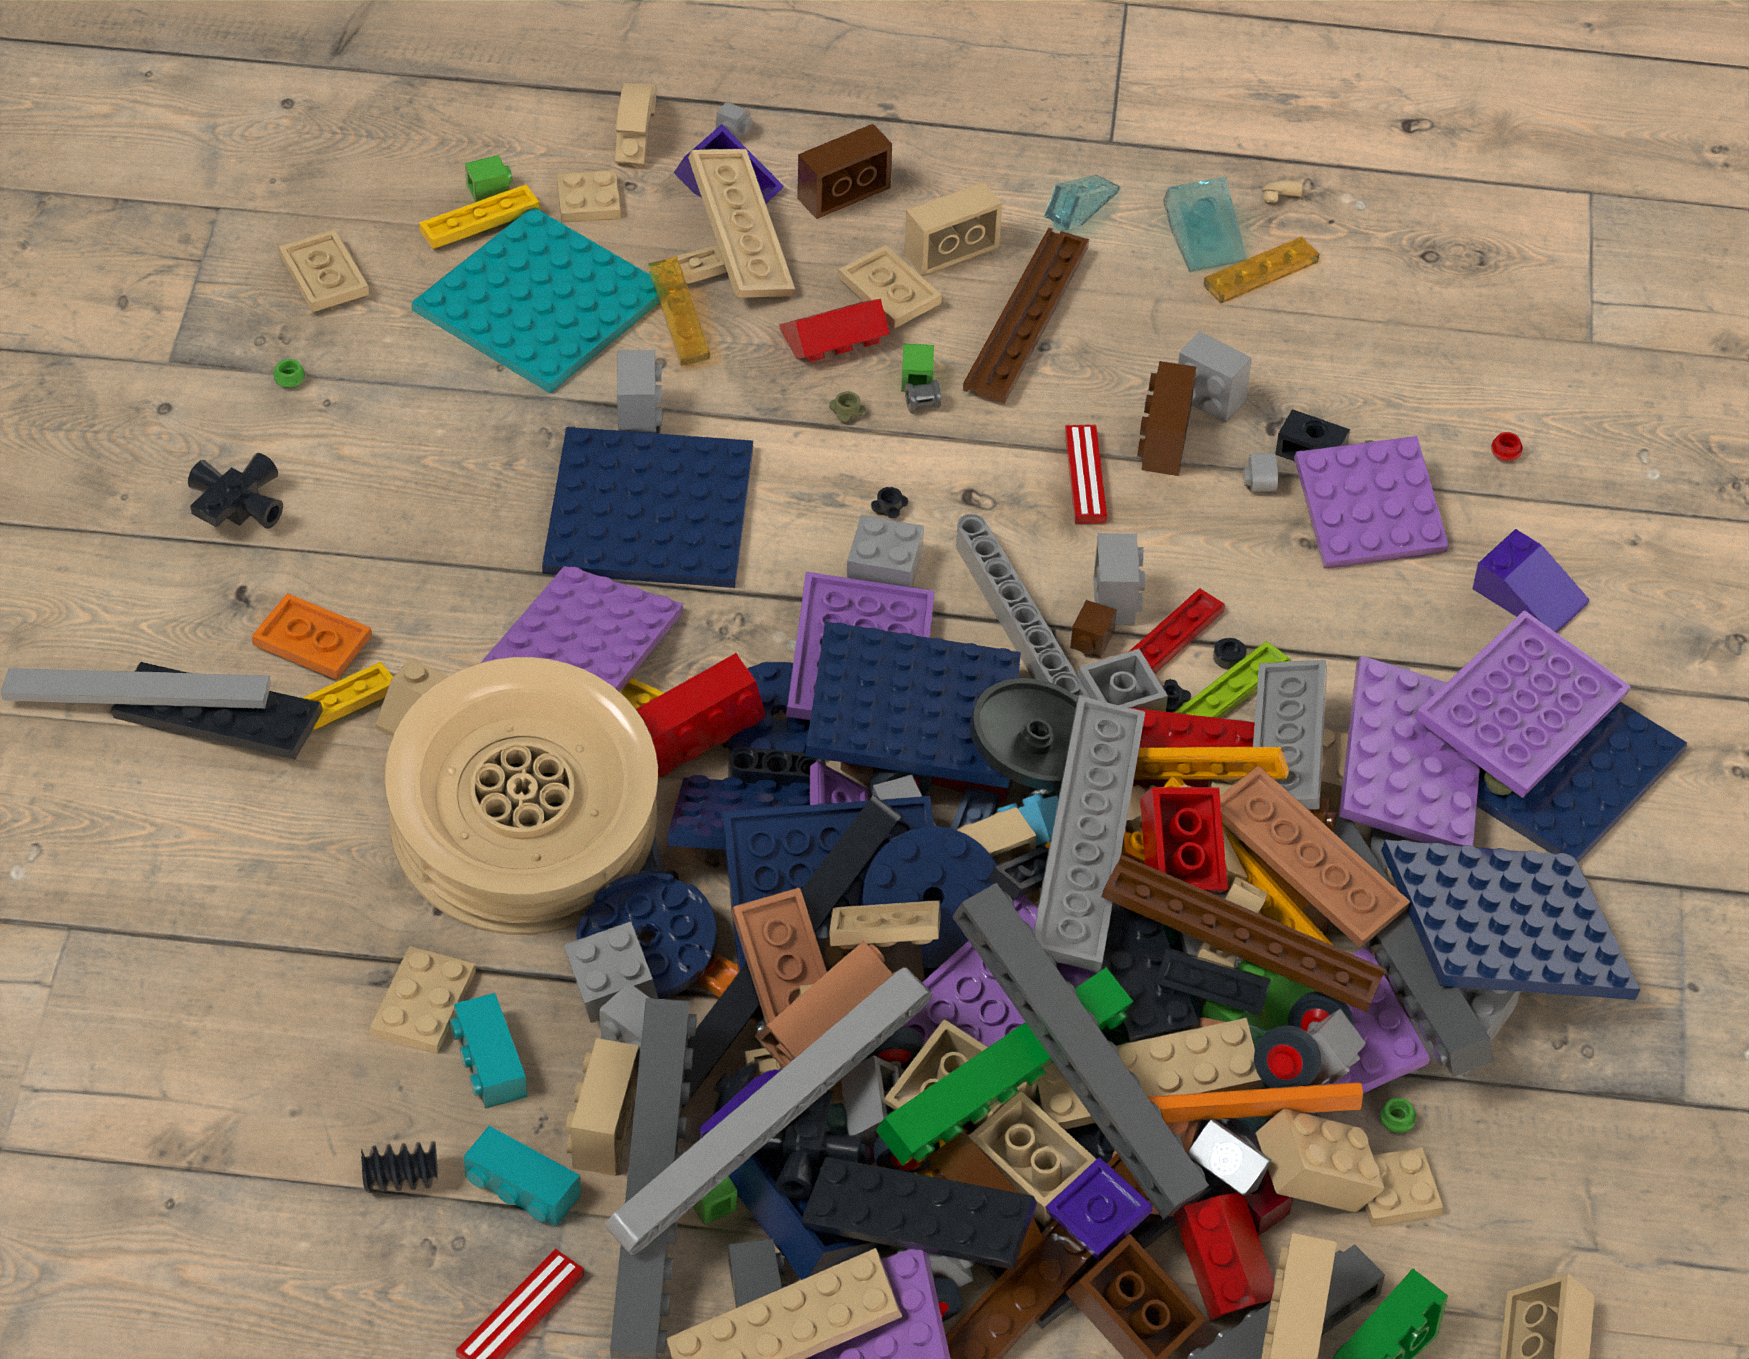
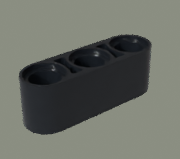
[728,747,826,786]

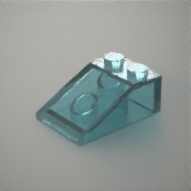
[1163,176,1247,272]

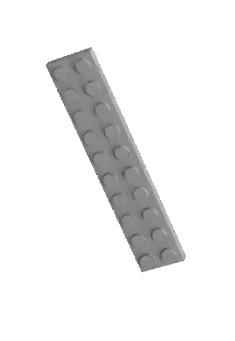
[1034,696,1145,972]

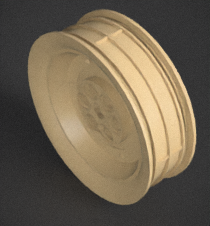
[385,657,658,935]

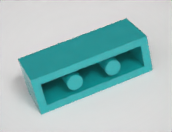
[450,993,527,1109]
[463,1125,581,1227]

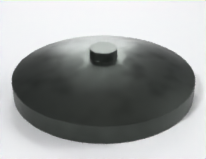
[970,678,1078,790]

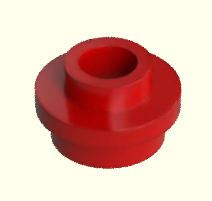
[1491,432,1523,461]

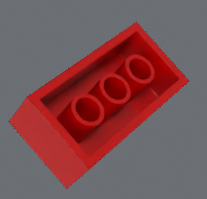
[636,653,766,777]
[1129,707,1255,788]

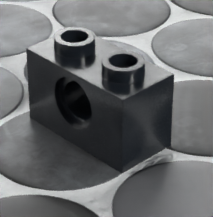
[1275,409,1350,462]

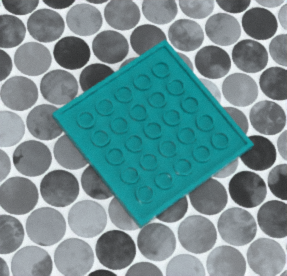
[412,208,670,393]

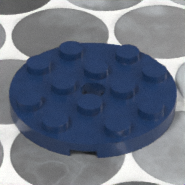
[722,662,810,753]
[863,826,997,968]
[576,872,718,999]

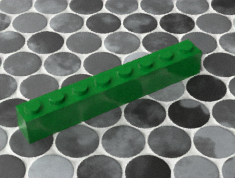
[876,968,1133,1166]

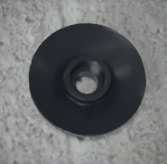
[713,1061,759,1115]

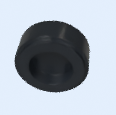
[1213,638,1247,670]

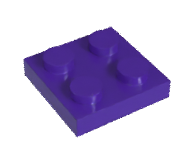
[1045,1157,1153,1261]

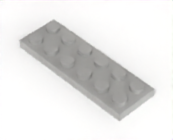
[1253,660,1327,810]

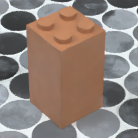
[755,941,896,1068]

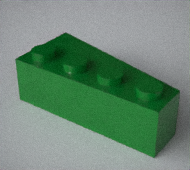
[1332,1268,1448,1359]

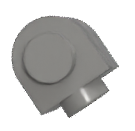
[716,102,753,140]
[1243,453,1278,492]

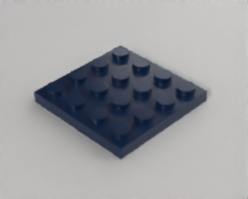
[667,775,810,850]

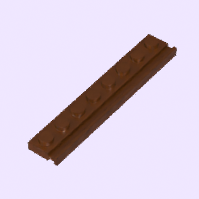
[963,227,1089,404]
[1101,855,1386,1012]
[945,1154,1150,1359]

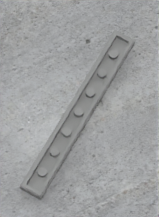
[1,668,271,708]

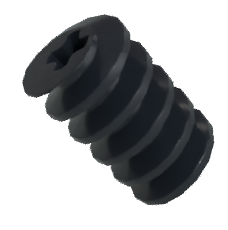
[361,1141,438,1193]

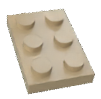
[278,229,369,312]
[838,245,942,329]
[829,900,941,949]
[370,946,476,1054]

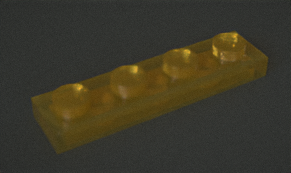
[1203,236,1319,304]
[648,256,710,366]

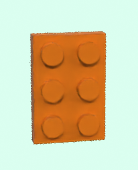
[251,593,372,680]

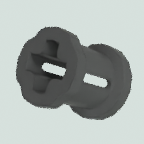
[905,380,941,411]

